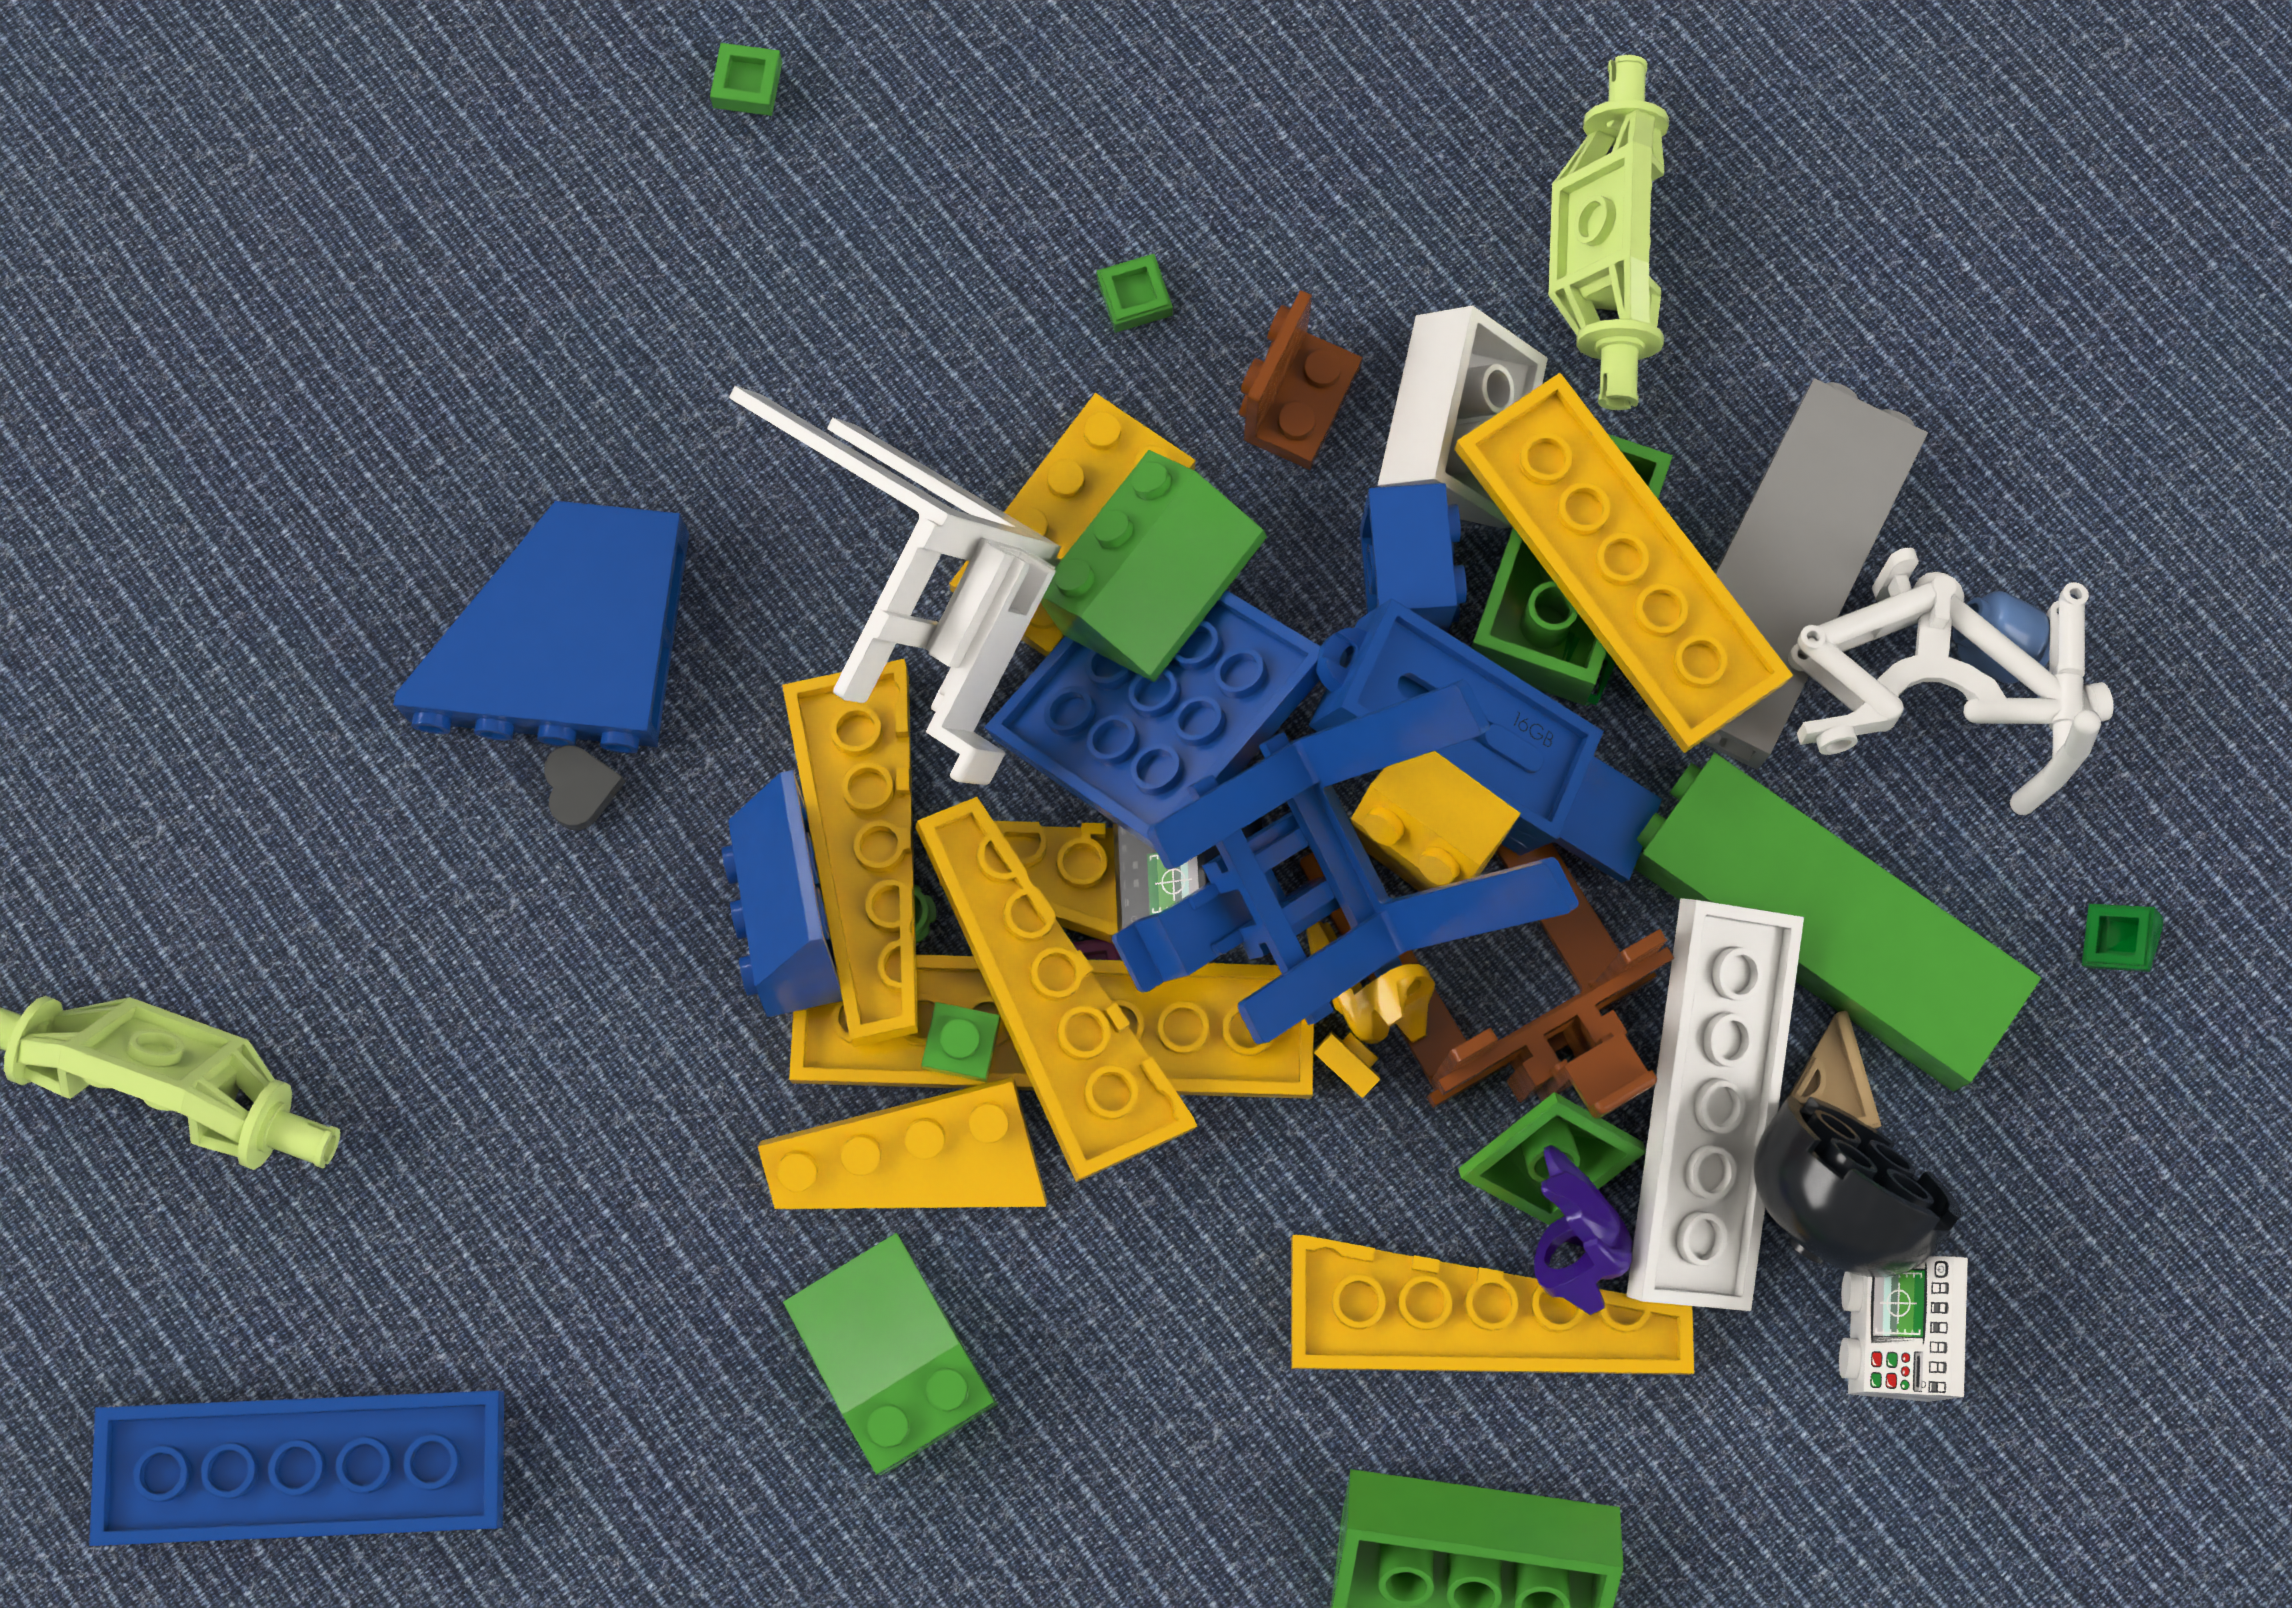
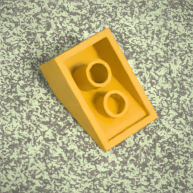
[1351,751,1521,891]

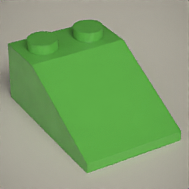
[783,1233,998,1475]

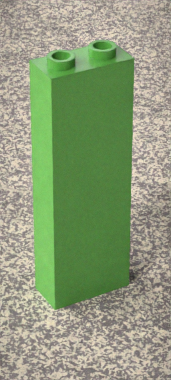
[1634,752,2041,1092]

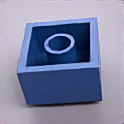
[1360,483,1467,633]

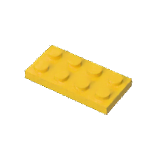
[949,393,1196,657]

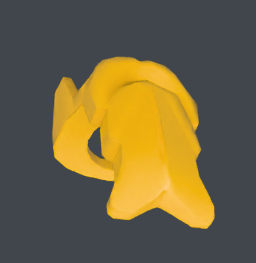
[1306,920,1435,1044]

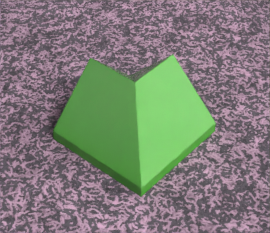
[1458,1092,1646,1225]

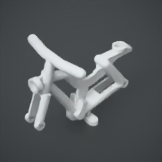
[1788,548,2113,815]

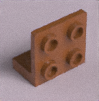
[1239,290,1363,470]

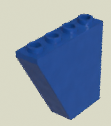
[393,501,689,753]

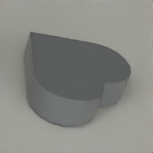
[544,745,626,830]

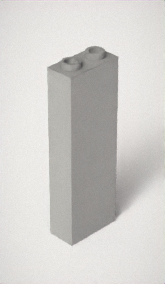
[1644,378,1928,770]

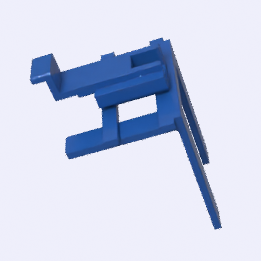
[1112,679,1579,1044]

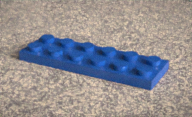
[89,1390,504,1546]

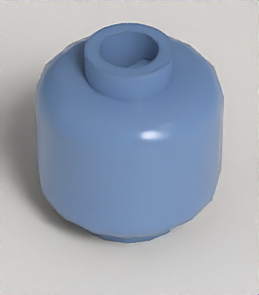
[1953,591,2050,683]

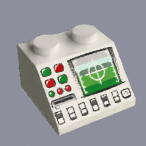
[1839,1256,1968,1402]

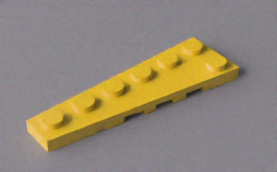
[915,797,1197,1182]

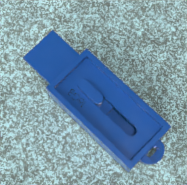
[1308,598,1662,883]

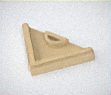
[1783,1011,1881,1129]

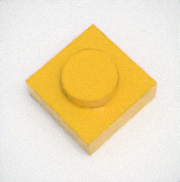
[1314,1031,1380,1098]

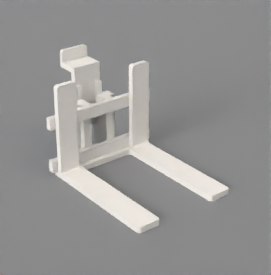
[729,386,1061,785]

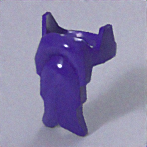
[1534,1145,1633,1315]

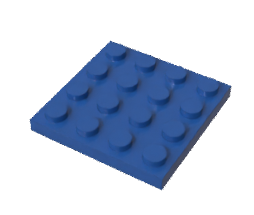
[984,590,1320,851]

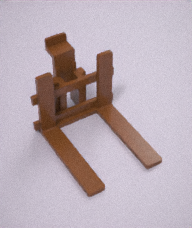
[1300,843,1674,1119]

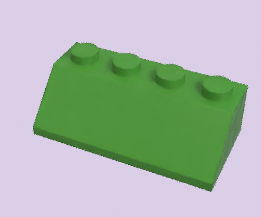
[1331,1469,1623,1608]

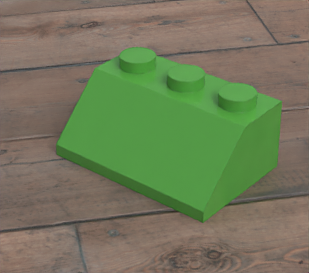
[1041,450,1267,682]

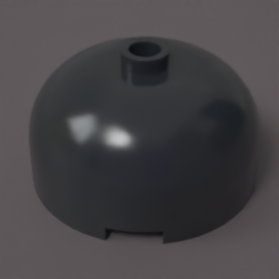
[1754,1095,1961,1278]

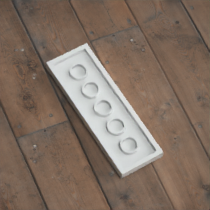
[1626,898,1804,1311]

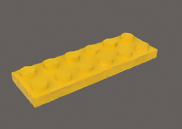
[1454,373,1793,753]

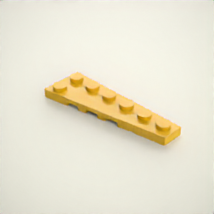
[782,658,918,1047]
[1291,1235,1694,1375]

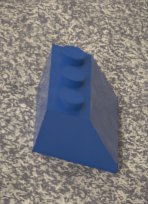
[721,770,843,1017]

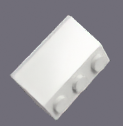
[1377,305,1548,528]

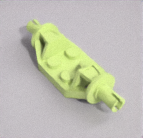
[1548,55,1669,410]
[0,996,340,1170]

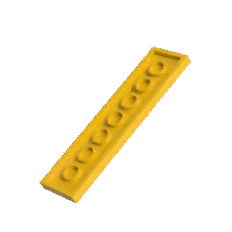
[789,955,1314,1099]

